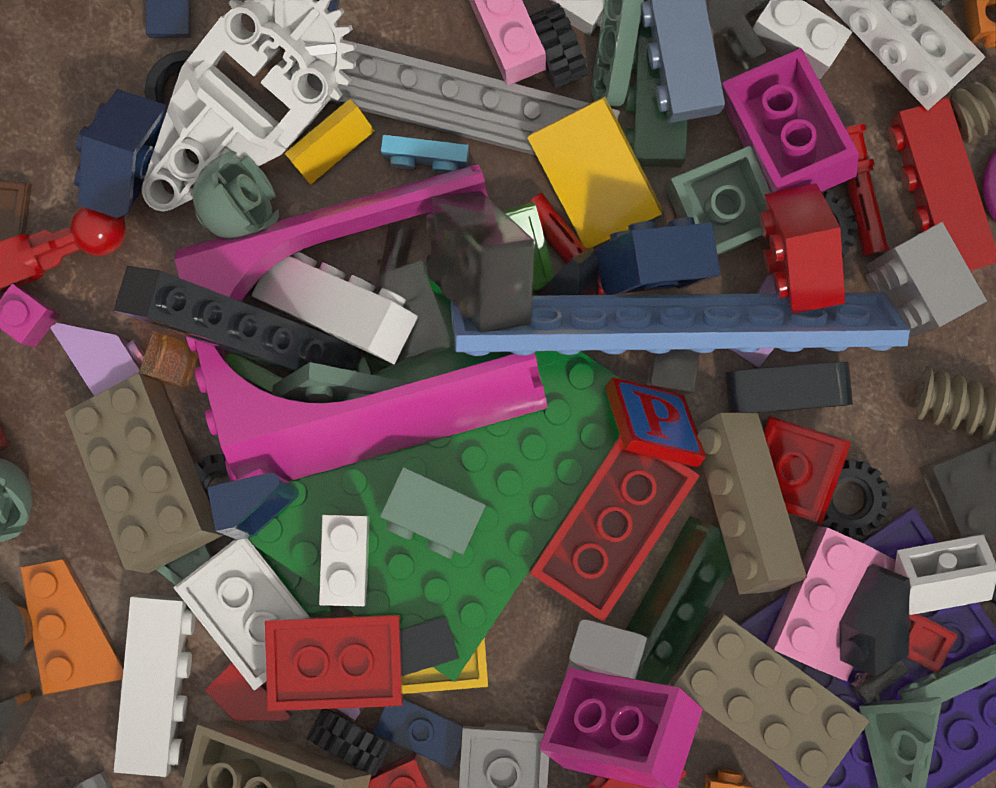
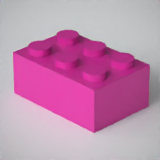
[722,48,859,193]
[539,668,703,788]

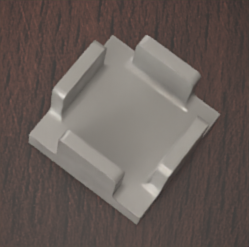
[459,722,549,788]

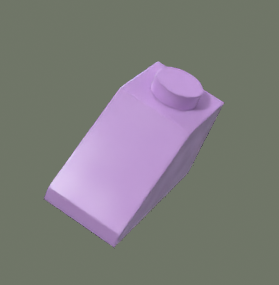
[50,323,149,396]

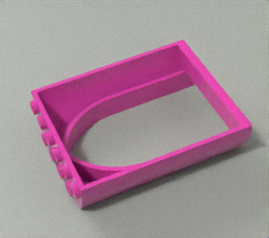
[174,164,548,482]

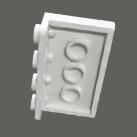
[824,0,985,111]

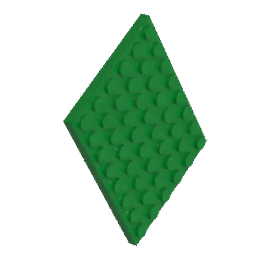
[248,253,622,682]

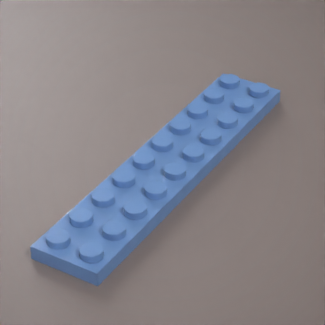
[451,292,910,356]

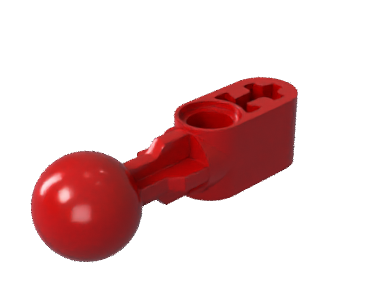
[0,207,127,295]

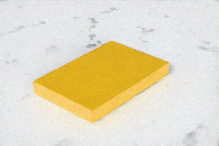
[527,96,663,249]

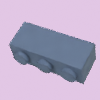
[641,0,725,123]

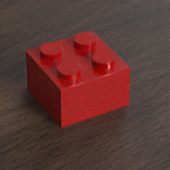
[759,183,845,314]

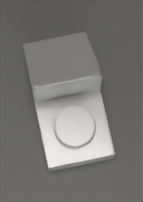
[567,620,647,679]

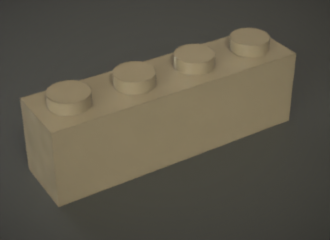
[696,413,807,594]

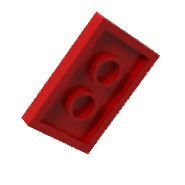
[265,614,403,711]

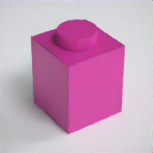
[0,284,60,348]

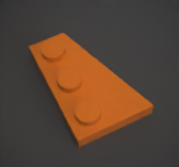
[20,559,124,695]

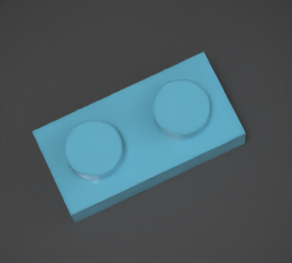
[381,135,469,174]

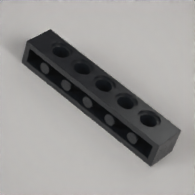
[113,266,361,374]

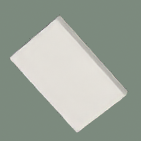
[173,538,310,690]

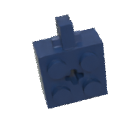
[74,89,167,218]
[596,217,721,295]

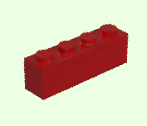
[888,97,996,272]

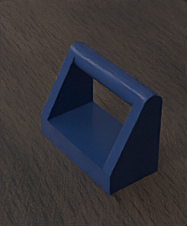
[207,473,299,540]

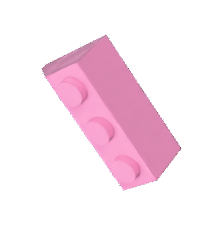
[766,526,896,681]

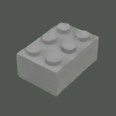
[865,222,987,338]

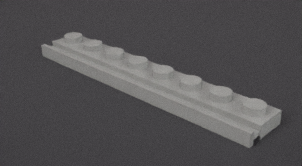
[282,39,620,156]

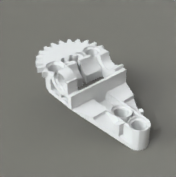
[142,0,357,212]

